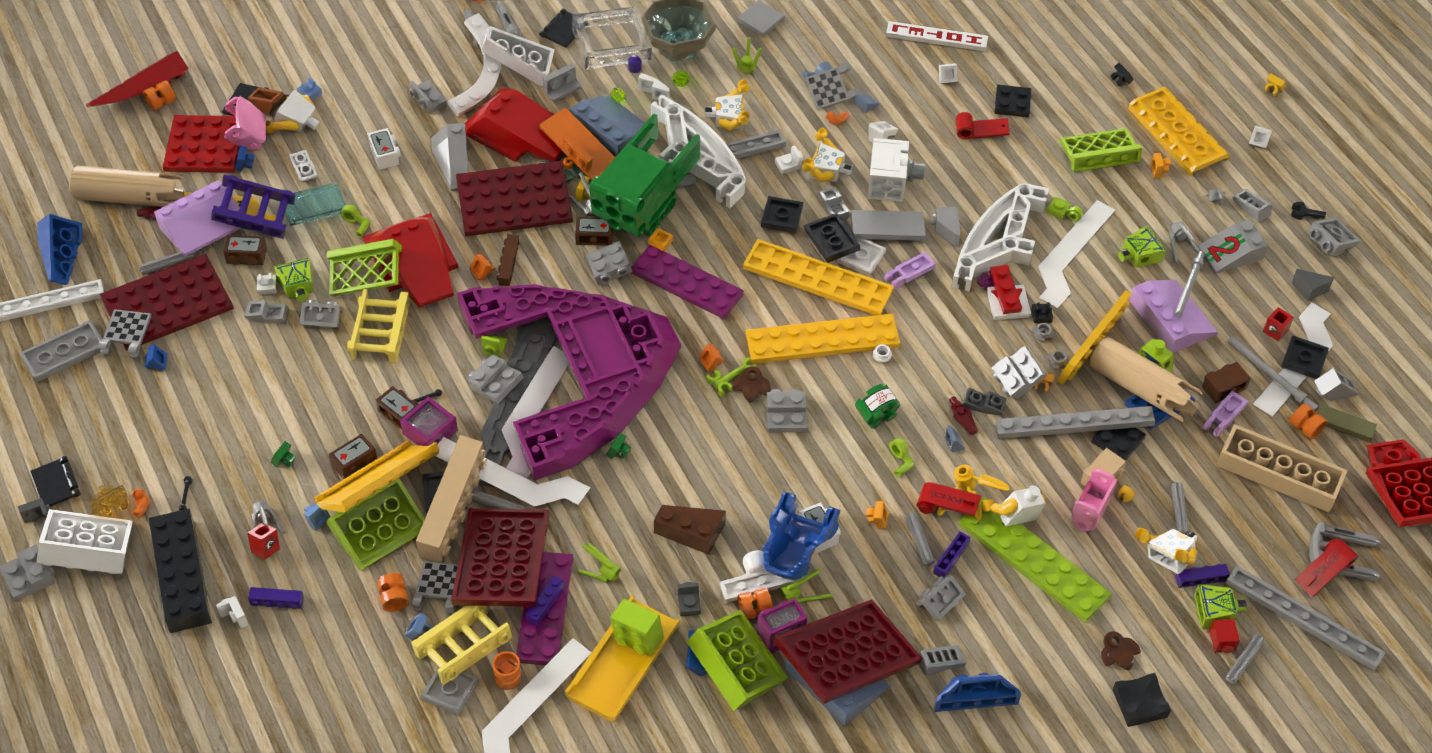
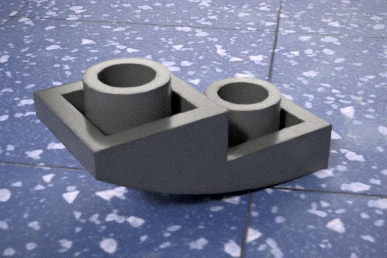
[962,388,1007,415]

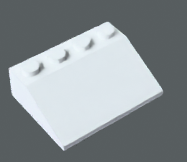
[37,509,133,574]

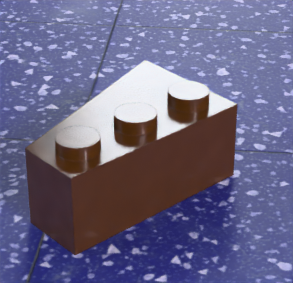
[654,505,726,555]

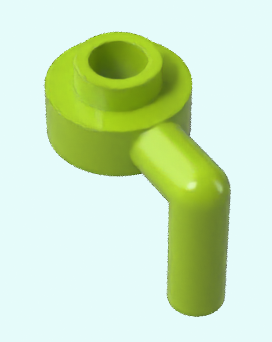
[340,205,370,238]
[889,438,915,477]

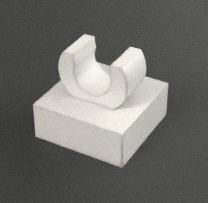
[939,63,958,83]
[1249,126,1272,148]
[257,273,277,295]

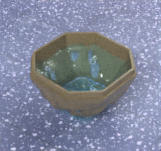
[641,0,716,61]

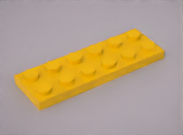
[1057,290,1132,386]

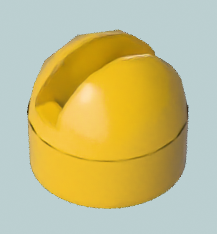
[1117,485,1135,503]

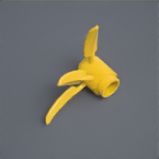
[937,465,1010,520]

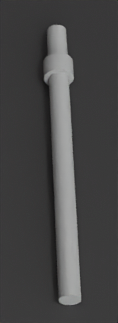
[1174,251,1205,318]
[1227,336,1319,412]

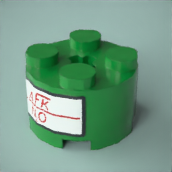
[855,384,901,429]

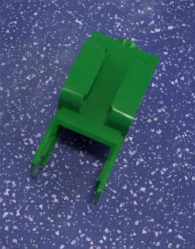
[589,114,701,237]

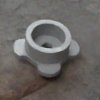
[1204,189,1226,202]
[1032,323,1054,342]
[1047,350,1069,369]

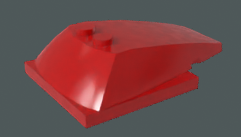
[465,87,564,162]
[363,213,458,308]
[1365,439,1432,527]

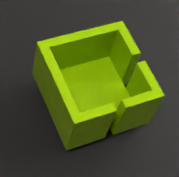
[610,598,664,657]

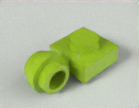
[1046,197,1083,221]

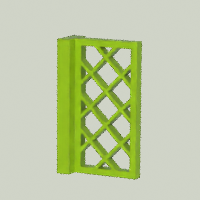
[1060,128,1142,172]
[327,239,402,297]

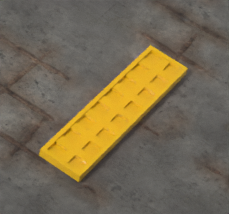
[743,239,894,315]
[745,313,900,364]

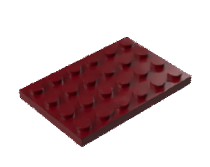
[456,161,573,236]
[100,254,234,351]
[451,508,550,607]
[774,599,922,704]

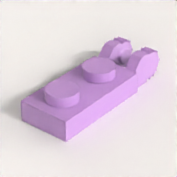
[884,252,936,289]
[1203,391,1248,438]

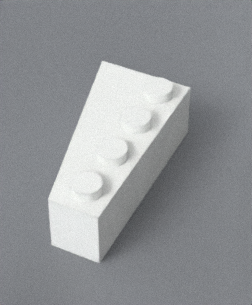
[481,26,555,87]

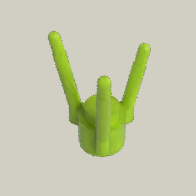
[732,37,762,74]
[578,543,621,583]
[780,569,833,603]

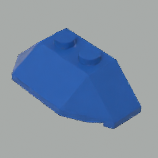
[934,673,1021,712]

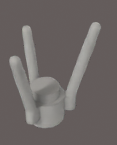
[569,172,597,217]
[1169,221,1200,263]
[251,500,285,534]

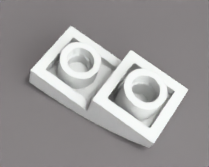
[289,150,318,182]

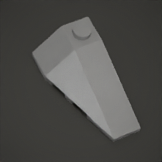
[431,123,468,191]

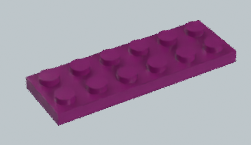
[631,245,744,319]
[516,552,573,665]

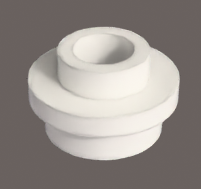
[873,344,892,363]

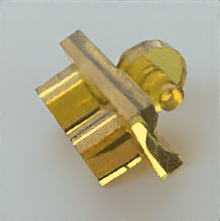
[89,485,129,517]

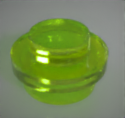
[672,71,690,87]
[610,87,626,103]

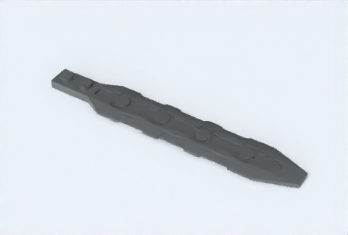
[479,316,557,487]

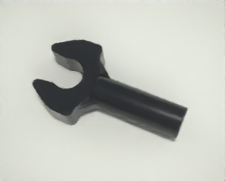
[1291,202,1326,220]

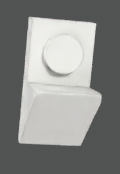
[869,121,898,143]

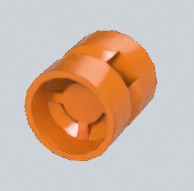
[143,80,176,111]
[1289,403,1327,440]
[377,573,409,612]
[737,588,773,620]
[492,651,522,690]

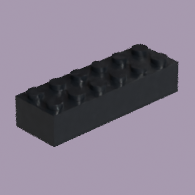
[149,508,212,633]

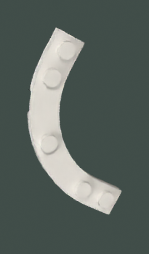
[448,13,501,117]

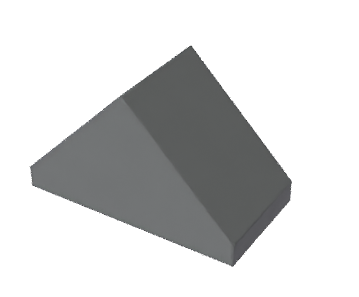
[1292,269,1334,301]

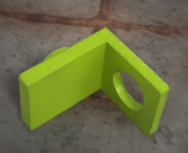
[481,335,508,358]

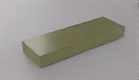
[1317,404,1377,442]

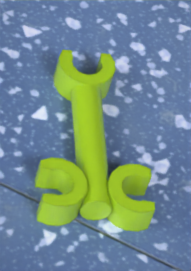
[706,357,756,397]

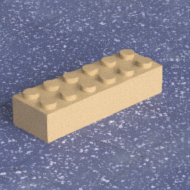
[1216,424,1348,513]
[416,435,487,563]

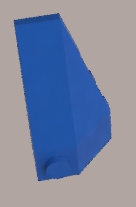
[37,214,82,285]

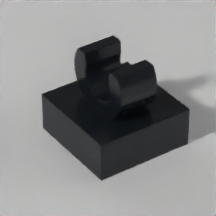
[1110,63,1134,86]
[1031,302,1053,323]

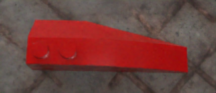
[86,51,189,108]

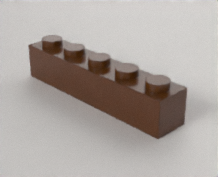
[496,234,519,286]

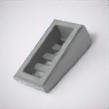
[1233,189,1272,222]
[919,645,966,675]

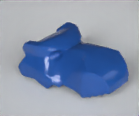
[762,492,841,580]

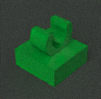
[606,433,631,459]
[271,441,296,467]

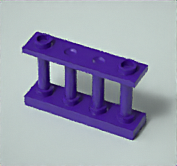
[211,174,296,239]

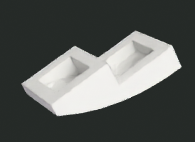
[638,73,669,100]

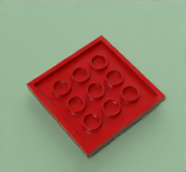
[163,115,240,173]

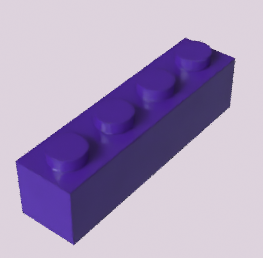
[933,531,971,578]
[1175,564,1230,588]
[526,575,565,627]
[248,587,304,609]

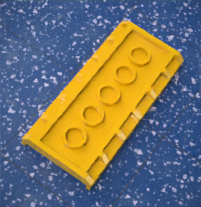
[1128,87,1230,176]
[314,440,440,512]
[565,595,680,722]

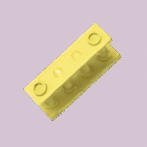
[347,289,410,363]
[411,606,512,685]

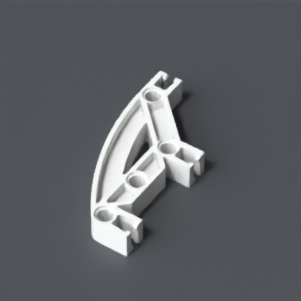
[651,95,746,209]
[952,183,1049,292]

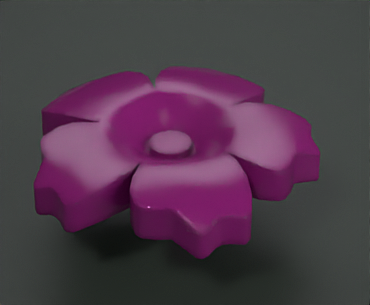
[977,272,994,290]

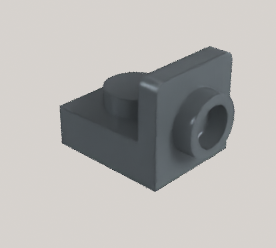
[18,498,51,523]
[678,582,701,616]

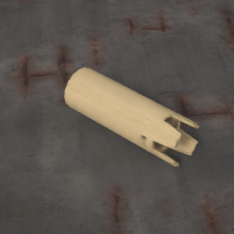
[69,165,184,207]
[1089,337,1203,422]

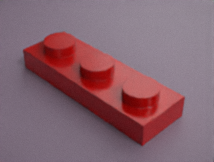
[989,265,1022,315]

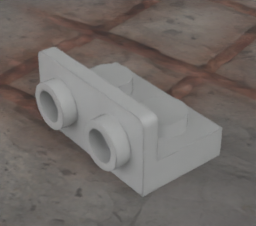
[543,63,581,102]
[409,80,447,114]
[300,300,343,329]
[916,575,966,621]

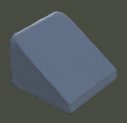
[855,94,879,113]
[945,425,965,452]

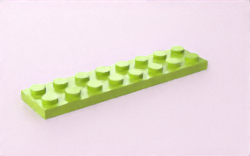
[958,497,1112,623]

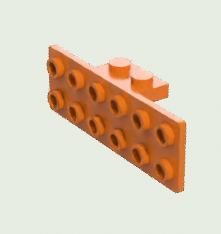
[539,108,615,180]

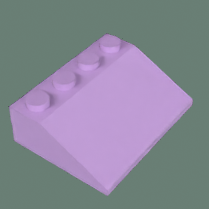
[154,180,241,256]
[1129,280,1218,353]

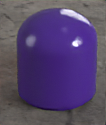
[628,55,642,73]

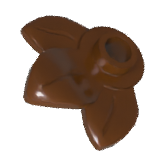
[733,366,771,403]
[1101,631,1141,670]

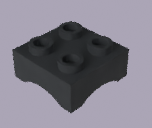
[1113,673,1171,727]

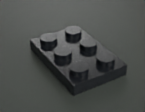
[804,213,860,263]

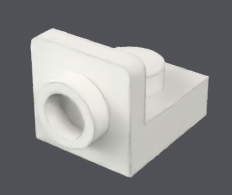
[775,145,803,175]
[216,596,248,628]

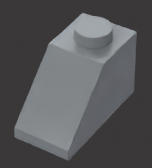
[931,207,960,247]
[1314,368,1359,401]

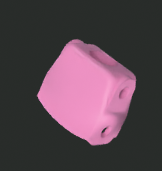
[224,96,266,150]
[1072,469,1117,531]

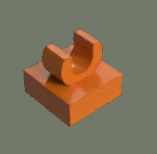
[469,254,495,280]
[698,344,724,371]

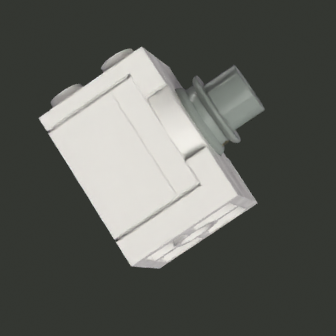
[867,138,925,202]

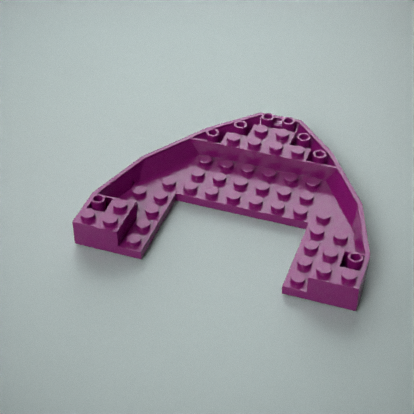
[457,284,681,481]

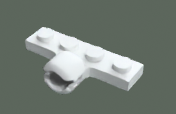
[719,550,804,603]

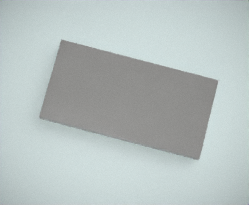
[850,210,926,241]
[19,320,102,383]

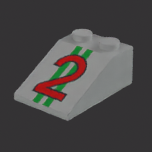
[1198,219,1268,274]

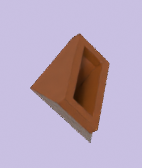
[248,87,289,116]

